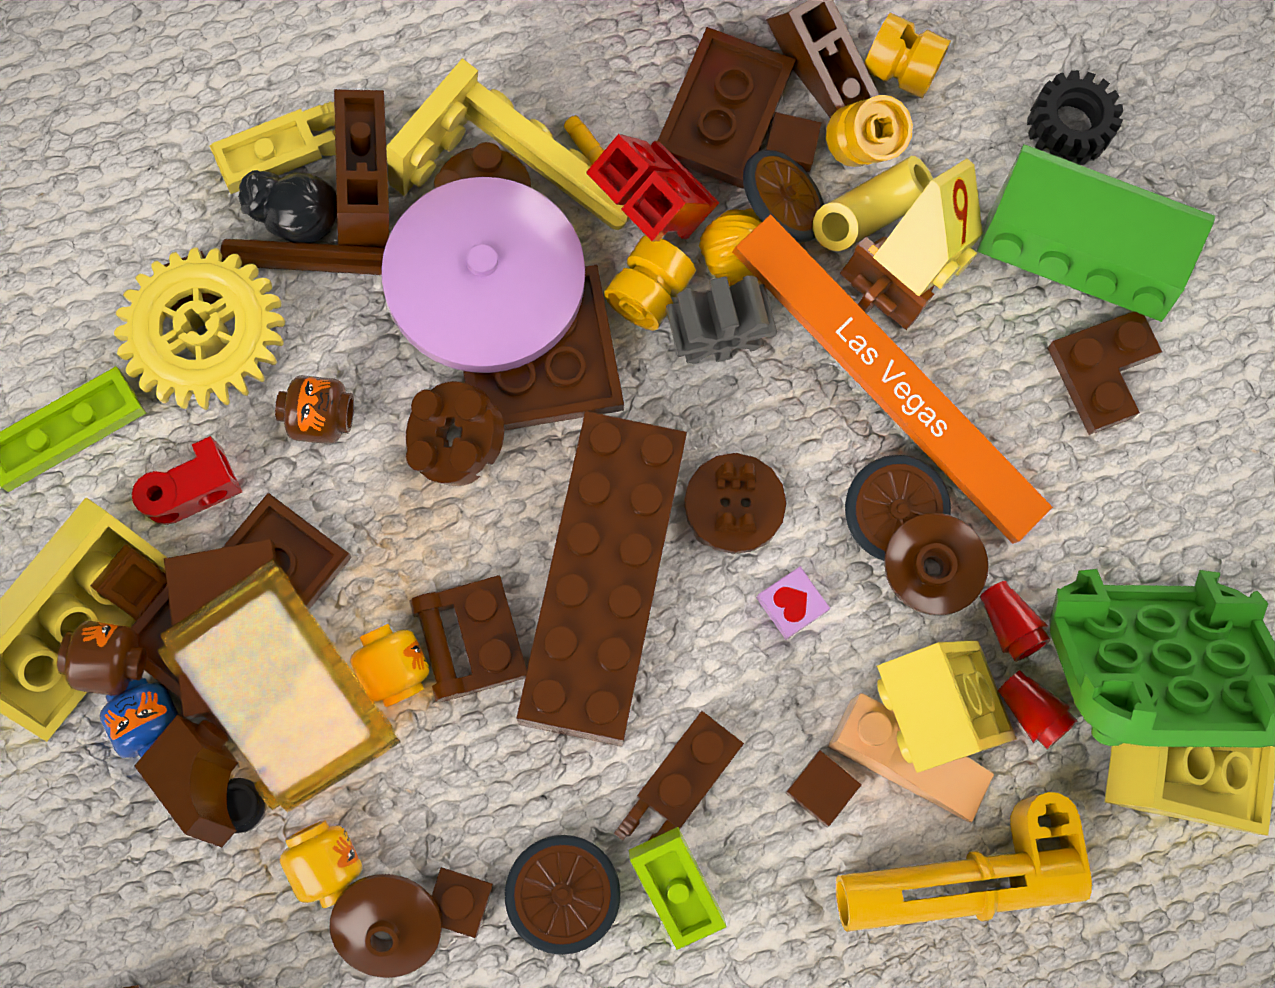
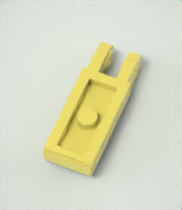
[210,101,336,194]

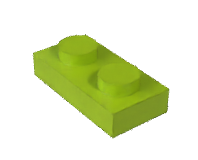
[628,827,726,950]

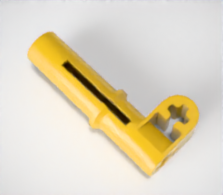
[836,792,1092,932]

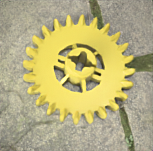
[114,247,285,410]

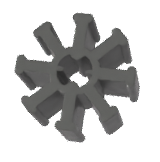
[666,276,777,364]

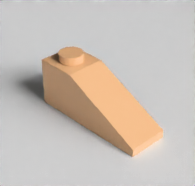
[828,693,994,823]

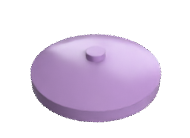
[382,177,585,373]

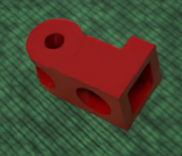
[131,436,242,525]

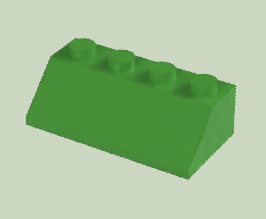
[976,144,1215,322]

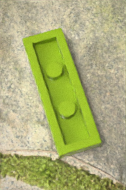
[0,366,146,492]

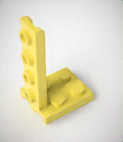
[386,58,630,230]

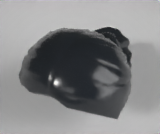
[238,170,337,243]

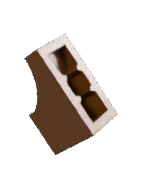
[134,715,239,848]

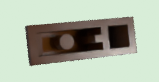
[766,0,879,118]
[334,89,389,248]

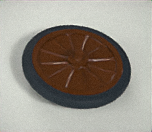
[743,150,824,243]
[845,455,951,561]
[504,835,621,955]

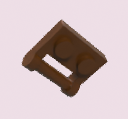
[409,575,527,703]

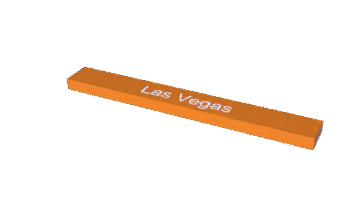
[732,214,1053,544]

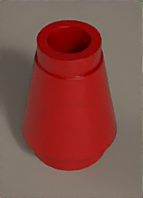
[979,581,1051,662]
[997,670,1078,750]

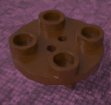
[684,453,787,554]

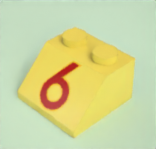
[873,158,983,296]

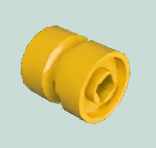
[864,12,951,99]
[826,95,913,167]
[604,235,696,331]

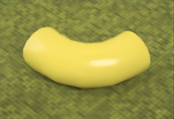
[813,156,933,251]

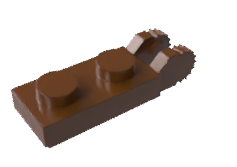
[614,711,744,841]

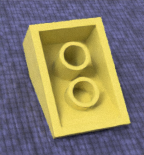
[877,641,1017,773]
[1104,743,1275,836]

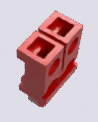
[586,134,719,242]

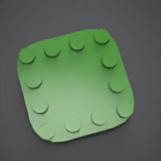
[1049,569,1275,748]

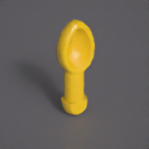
[564,115,604,165]

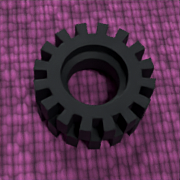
[1027,70,1123,165]

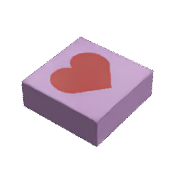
[756,567,830,640]

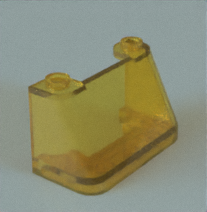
[158,558,401,813]

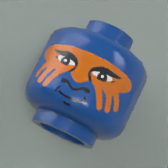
[99,678,180,758]

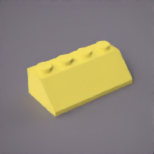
[0,497,167,742]

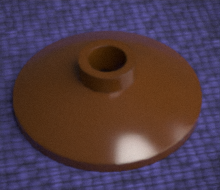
[884,513,988,616]
[329,874,442,978]

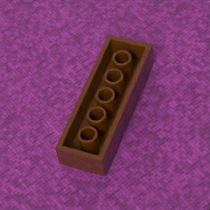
[516,411,687,747]

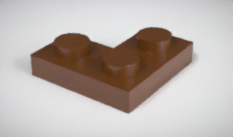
[1047,311,1162,435]

